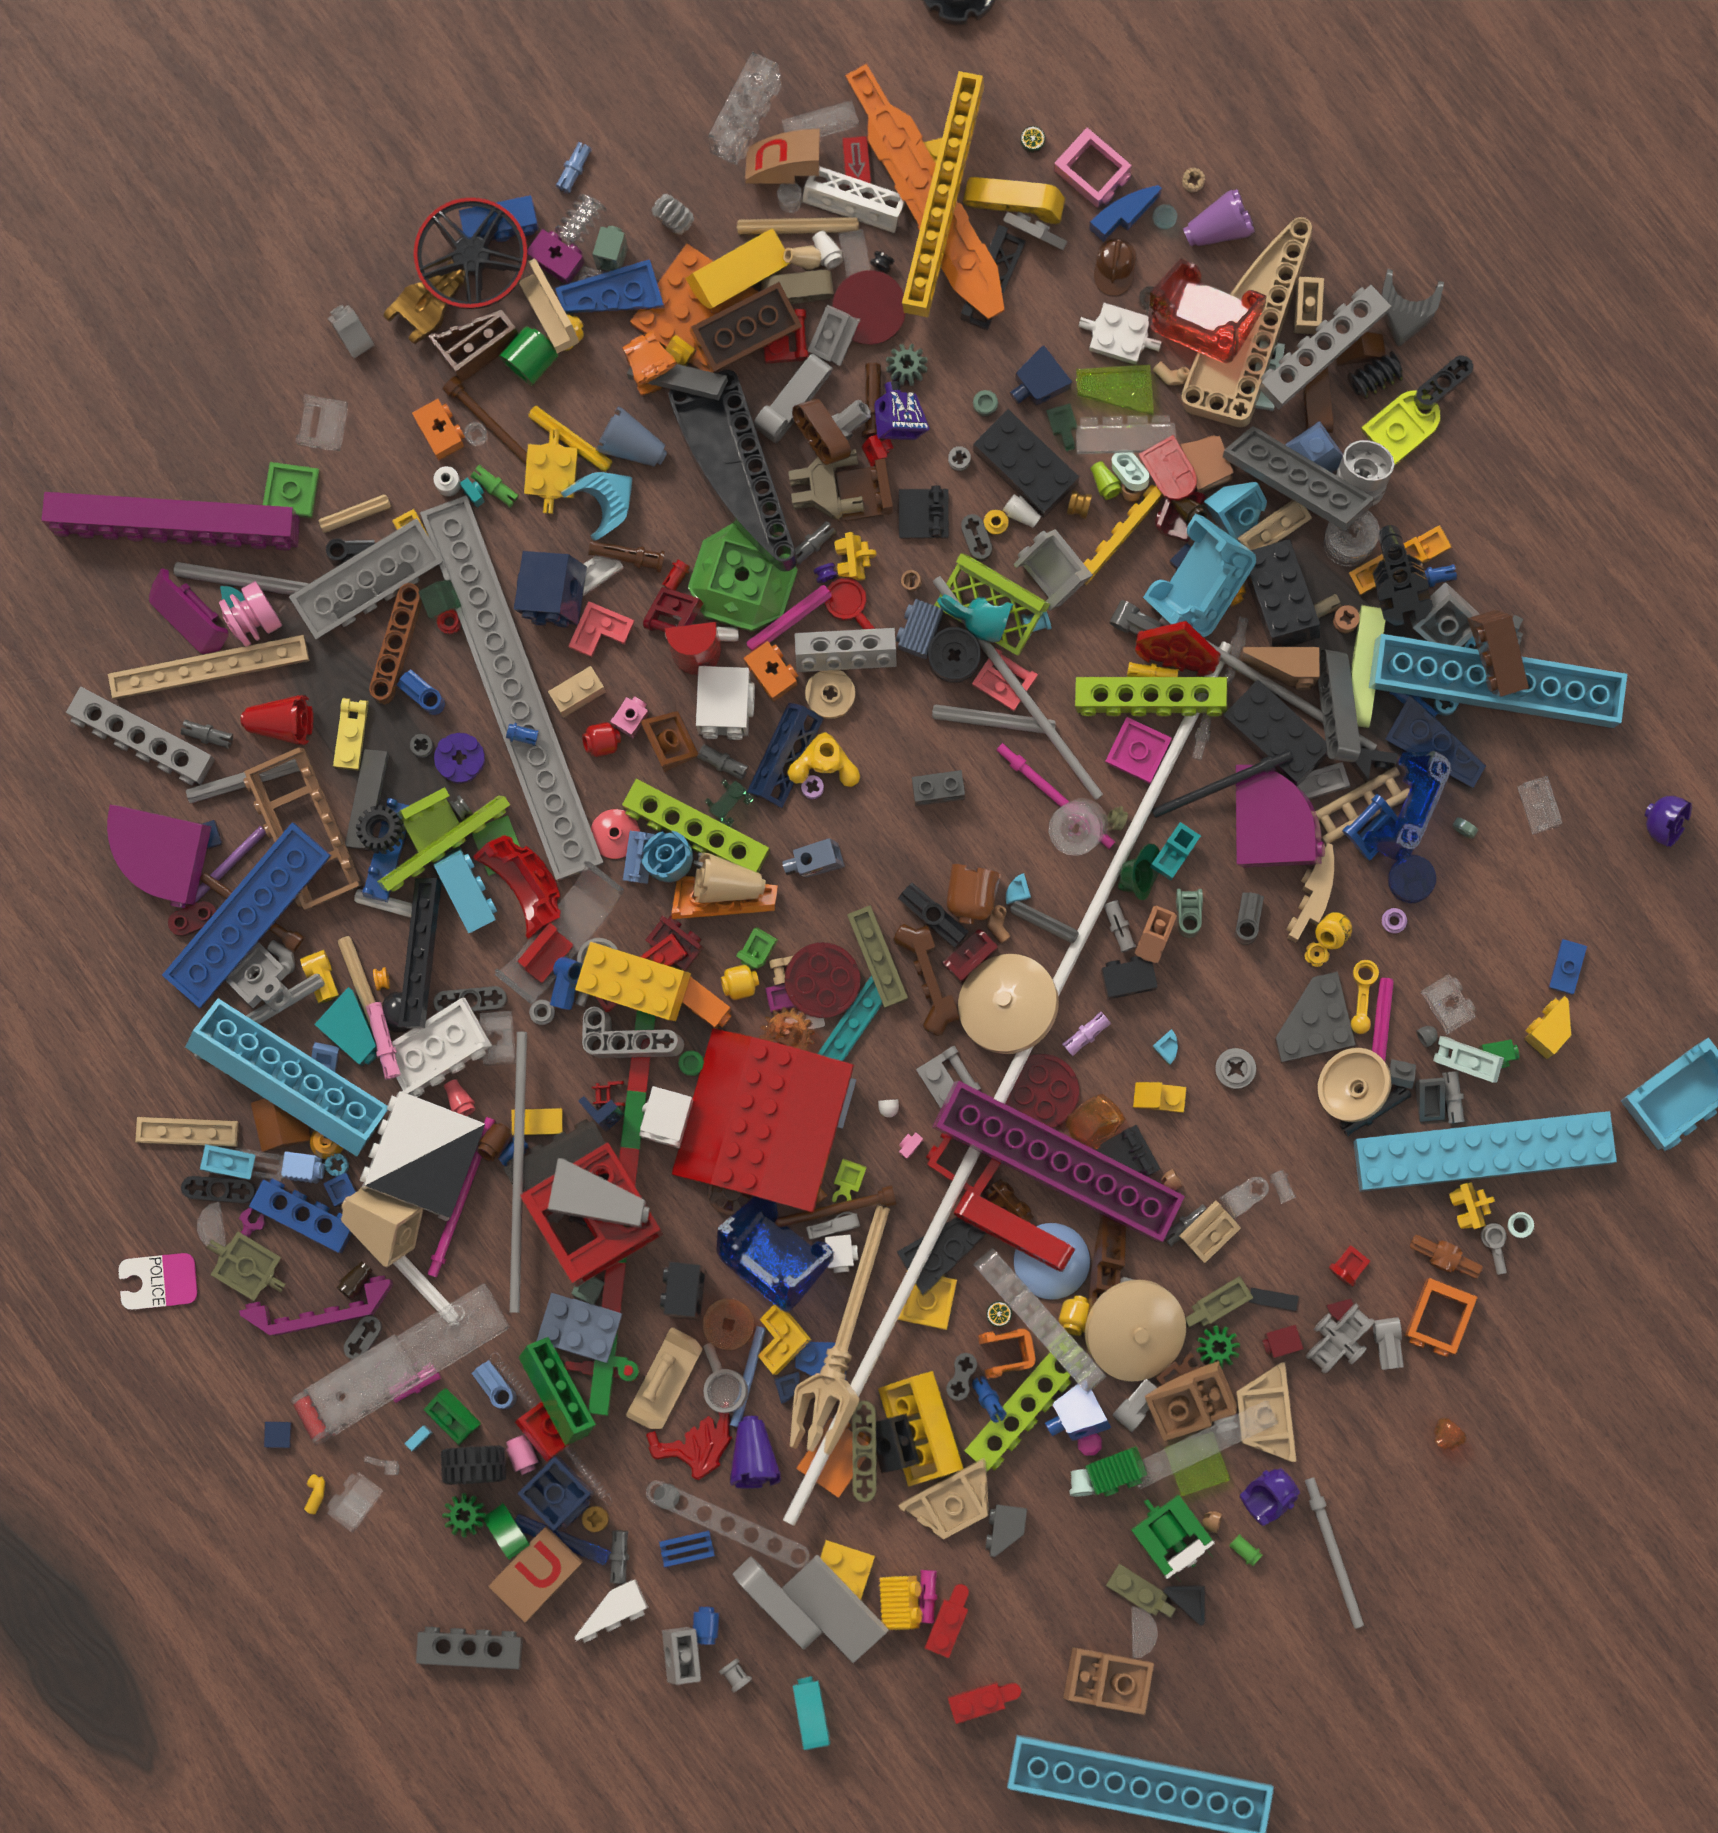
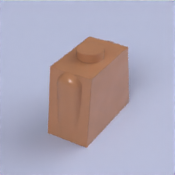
[1180,435,1234,493]

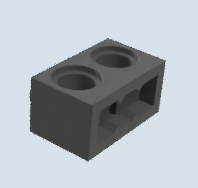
[912,770,965,806]

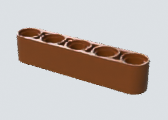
[369,583,423,704]

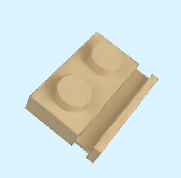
[1179,1201,1241,1263]

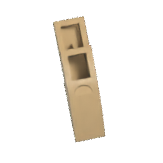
[1286,843,1334,943]

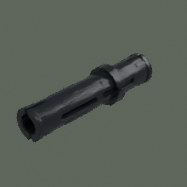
[1339,1086,1412,1137]

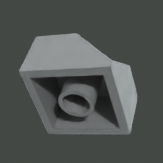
[1409,582,1480,647]

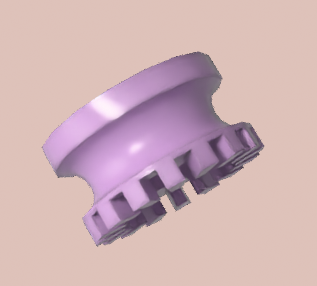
[801,775,824,799]

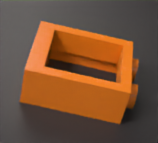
[1405,1278,1477,1358]

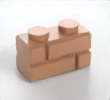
[1135,906,1177,963]

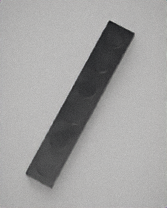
[398,878,442,1028]

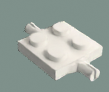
[1078,303,1162,365]

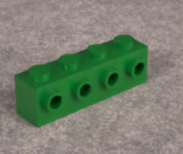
[518,1337,596,1446]

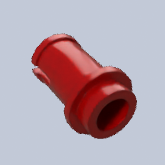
[662,559,690,591]

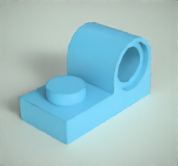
[200,1144,256,1180]

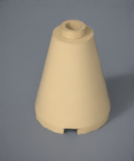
[694,853,765,903]

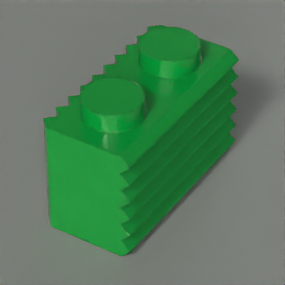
[1085,1446,1147,1497]

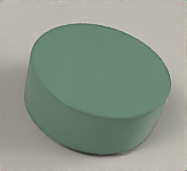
[973,390,998,416]
[1452,817,1478,839]

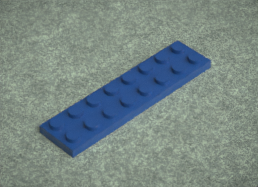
[162,823,332,1008]

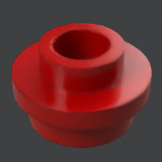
[437,609,461,634]

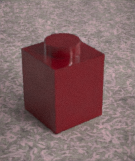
[1262,1325,1303,1358]

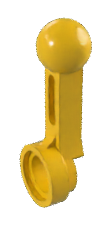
[1351,960,1379,1034]

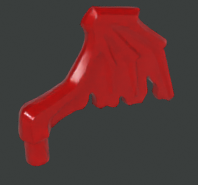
[646,1401,732,1480]

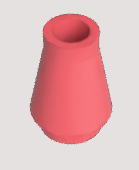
[444,1079,475,1116]

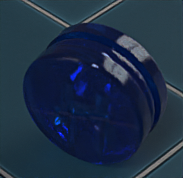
[1388,855,1436,903]

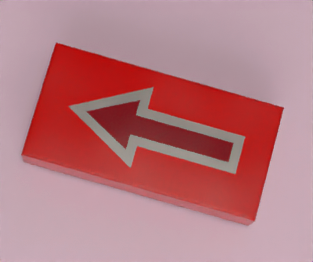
[842,136,871,188]

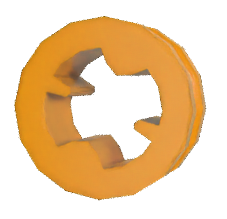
[373,967,390,991]

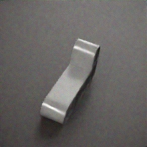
[754,354,833,444]
[582,1007,684,1058]
[732,1556,823,1650]

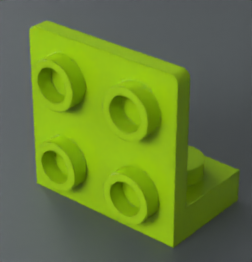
[397,787,459,852]

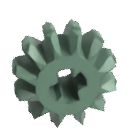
[886,344,927,386]

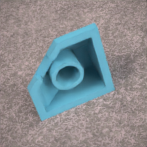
[1204,482,1267,541]

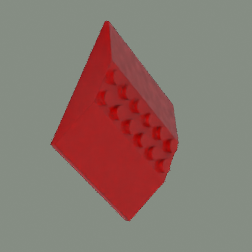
[672,1028,854,1212]

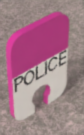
[119,1253,198,1310]

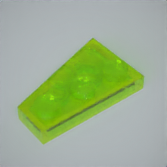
[1076,365,1154,415]

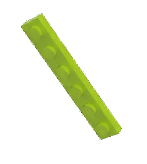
[377,795,510,892]

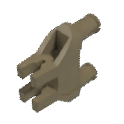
[788,449,864,519]

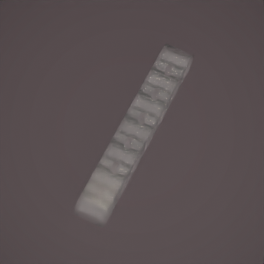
[973,1248,1107,1394]
[646,1480,810,1568]

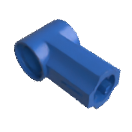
[397,669,445,715]
[550,957,583,1010]

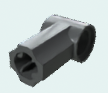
[1109,600,1163,635]
[1235,892,1264,945]

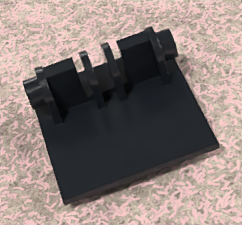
[899,485,949,538]
[1092,1125,1160,1176]

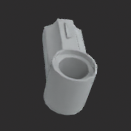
[831,400,871,441]
[1373,1317,1404,1370]
[1112,1379,1157,1432]

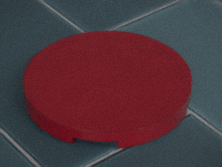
[832,270,906,345]
[785,942,860,1018]
[1005,1054,1079,1128]

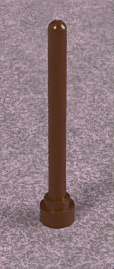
[442,376,527,465]
[200,873,305,953]
[775,1185,896,1227]

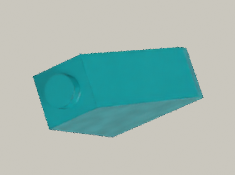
[314,987,377,1067]
[793,1676,831,1750]

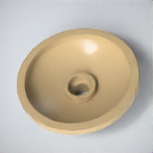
[1318,1048,1391,1122]

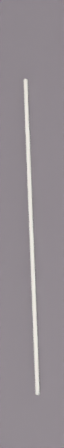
[783,641,1233,1526]

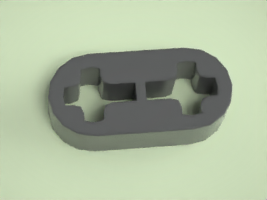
[961,514,992,561]
[344,1316,382,1360]

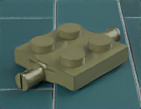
[206,1231,286,1301]

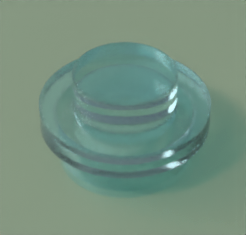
[1153,204,1177,229]

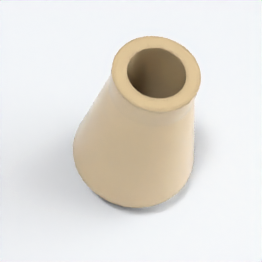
[783,246,821,270]

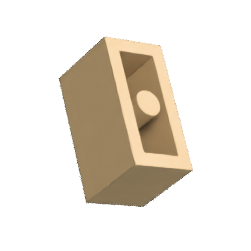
[1294,277,1324,334]
[548,666,606,718]

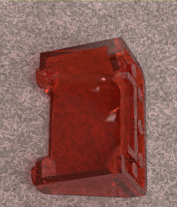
[1148,258,1266,363]

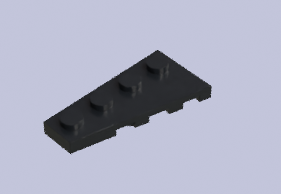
[897,1217,987,1296]

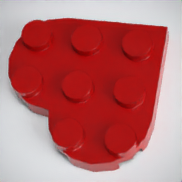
[1135,621,1221,676]

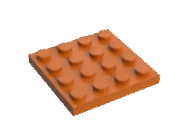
[630,243,758,372]

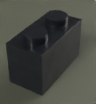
[1101,956,1158,1000]

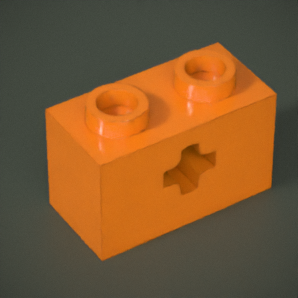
[412,399,465,461]
[743,641,798,702]

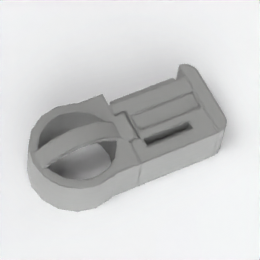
[806,1212,860,1240]

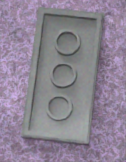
[782,1555,889,1663]

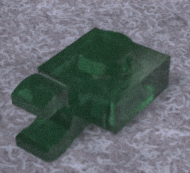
[1046,403,1077,451]

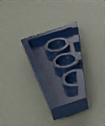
[1385,695,1486,788]

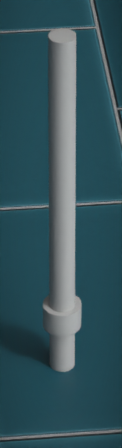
[1305,1477,1364,1629]

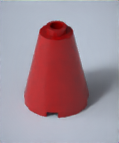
[241,695,313,745]

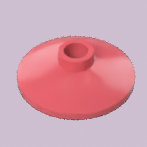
[591,809,640,859]

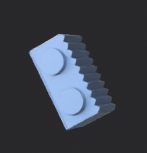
[282,1152,325,1184]

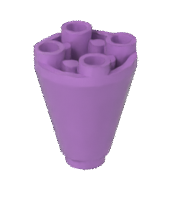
[1183,189,1255,246]

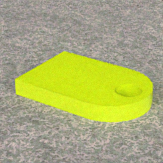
[1361,390,1440,466]

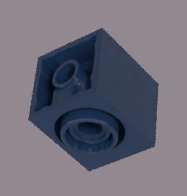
[514,551,587,628]
[517,1457,596,1531]

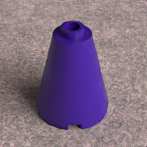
[730,1416,781,1489]

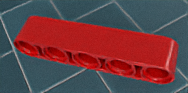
[953,1190,1075,1272]

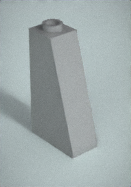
[548,1158,650,1228]

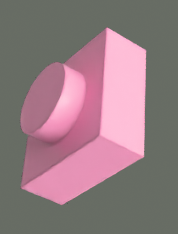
[899,1132,923,1160]

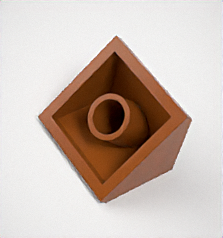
[641,711,698,772]
[251,1098,311,1152]

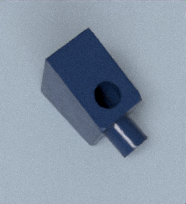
[1009,345,1072,406]

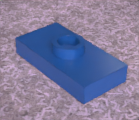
[1548,939,1587,995]

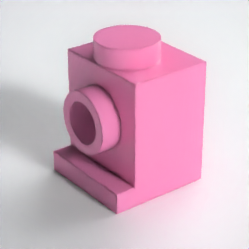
[610,697,649,738]

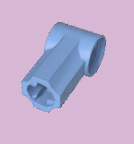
[472,1360,517,1409]

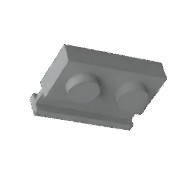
[808,305,860,366]

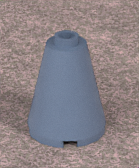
[596,406,667,467]

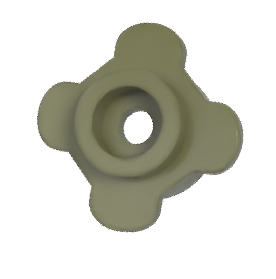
[1106,806,1128,831]

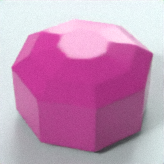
[1078,1433,1102,1455]

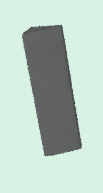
[345,749,389,851]

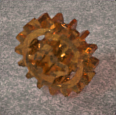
[759,1007,815,1052]

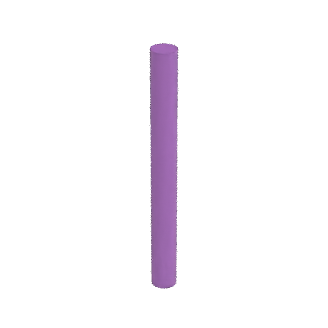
[195,826,266,903]

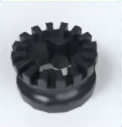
[870,251,895,273]

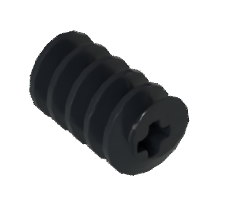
[1347,351,1403,400]

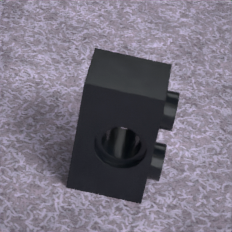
[868,1413,920,1474]

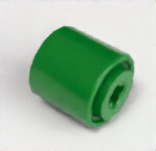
[499,327,558,386]

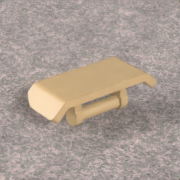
[626,1328,703,1429]

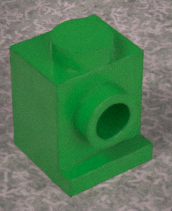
[1479,1039,1519,1068]

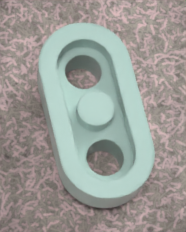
[1112,451,1149,491]

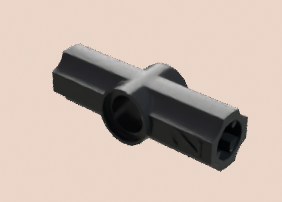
[898,883,969,948]

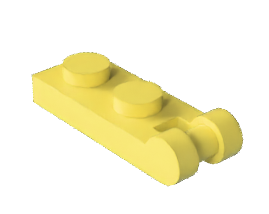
[333,698,368,770]

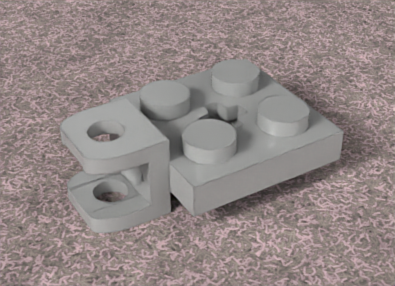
[225,942,293,1012]

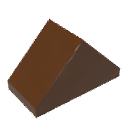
[1336,332,1386,366]

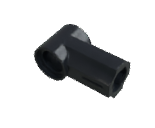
[326,538,375,566]

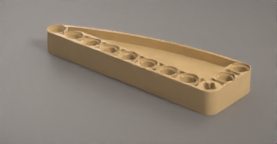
[1182,217,1312,428]

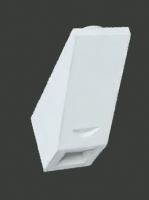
[575,1579,648,1643]

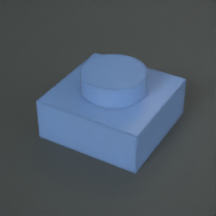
[311,1042,340,1072]

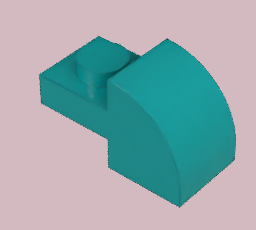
[1150,822,1201,881]

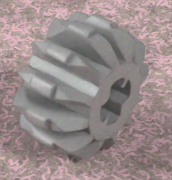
[652,194,694,235]

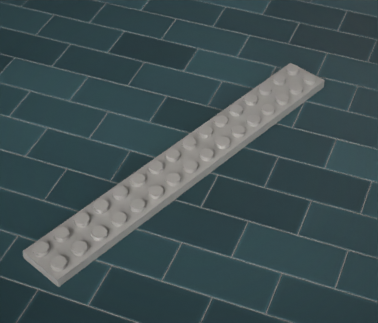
[420,495,604,881]

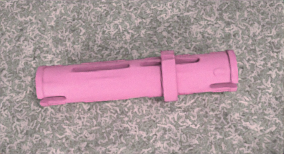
[366,1002,401,1079]

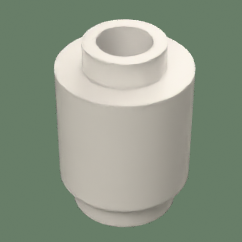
[434,466,461,496]

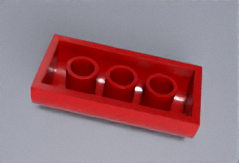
[665,622,721,675]

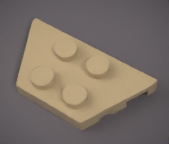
[1236,1363,1296,1462]
[898,1458,989,1539]

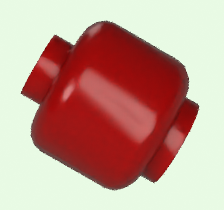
[582,722,621,757]

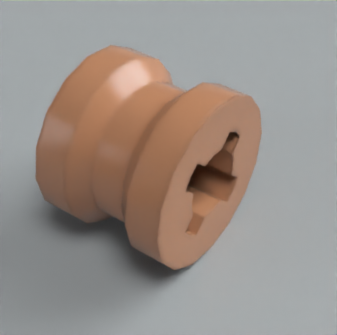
[1333,605,1360,634]

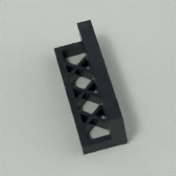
[961,225,1026,331]

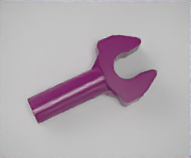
[239,1208,266,1237]

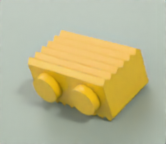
[879,1576,922,1630]

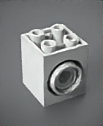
[696,666,755,740]

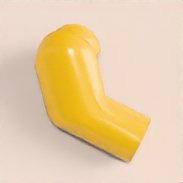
[304,1474,325,1514]

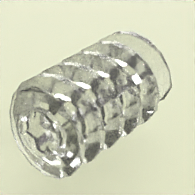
[555,194,607,248]

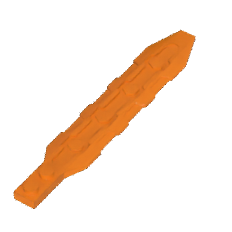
[845,64,1005,320]

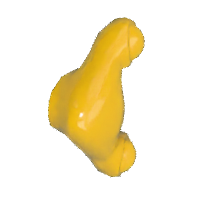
[787,732,861,787]

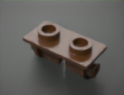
[984,1179,1034,1222]

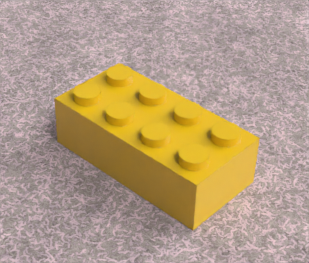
[575,942,691,1021]

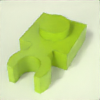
[832,1159,866,1202]

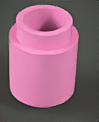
[506,1435,539,1475]

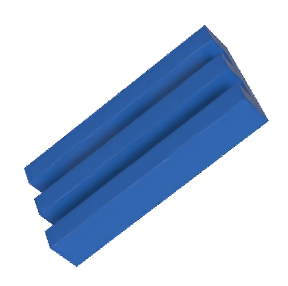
[659,1531,715,1567]

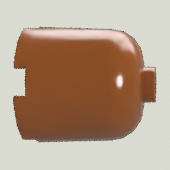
[947,864,1001,925]

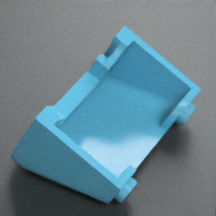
[1143,513,1256,637]

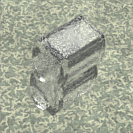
[327,1472,385,1532]

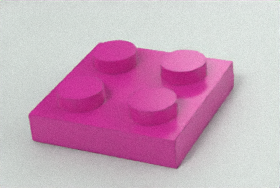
[1105,717,1172,784]

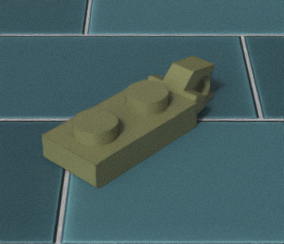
[1185,1276,1253,1328]
[1106,1564,1176,1617]

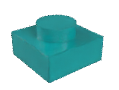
[459,478,484,508]

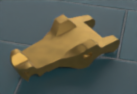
[383,261,464,344]

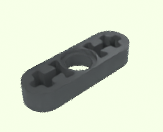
[433,986,507,1012]

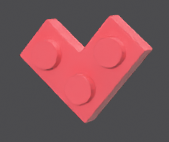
[569,601,635,657]

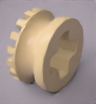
[1182,168,1205,193]

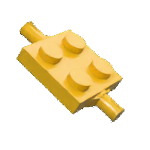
[524,429,578,514]

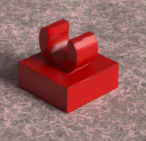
[861,435,894,467]

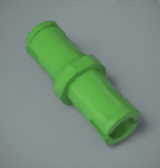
[470,465,519,508]

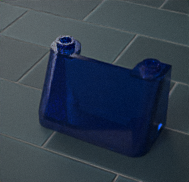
[1363,751,1451,861]
[716,1197,834,1312]

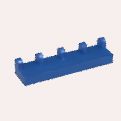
[362,798,410,903]

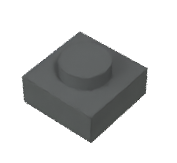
[1389,1059,1416,1089]

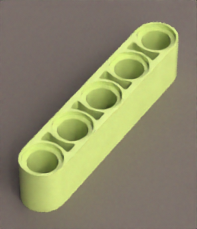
[1351,605,1385,728]

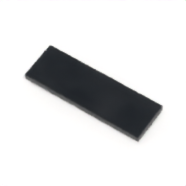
[1248,1287,1299,1311]

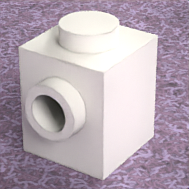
[825,1235,858,1273]

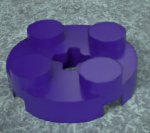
[434,733,485,784]

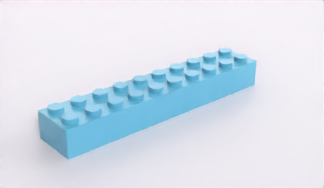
[1369,634,1627,728]
[1353,1111,1617,1192]
[1007,1735,1274,1833]

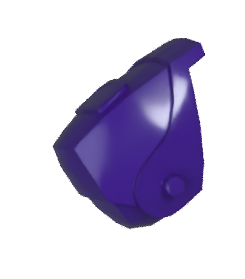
[1239,1468,1300,1526]

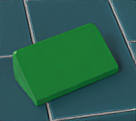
[424,1388,481,1446]

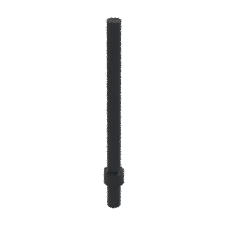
[1152,750,1294,818]

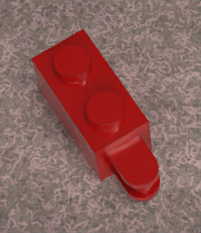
[925,1584,969,1658]
[948,1682,1021,1724]

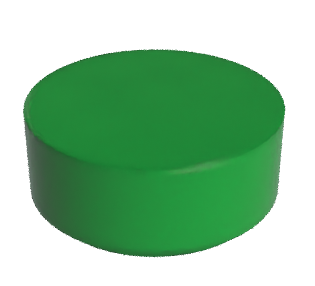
[678,1050,704,1076]

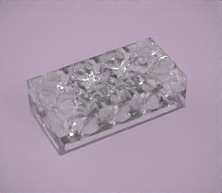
[708,52,782,165]

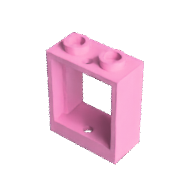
[1054,128,1131,208]

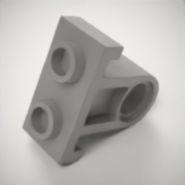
[327,305,375,358]

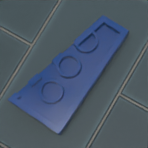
[555,259,665,313]

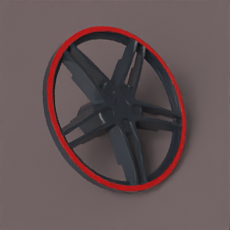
[414,198,528,309]

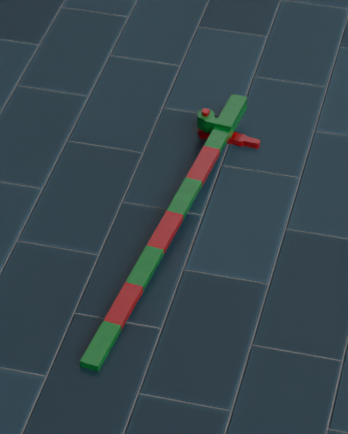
[564,1010,656,1416]

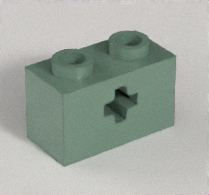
[593,226,628,272]

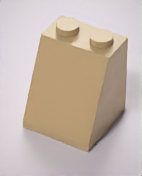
[341,1187,423,1267]

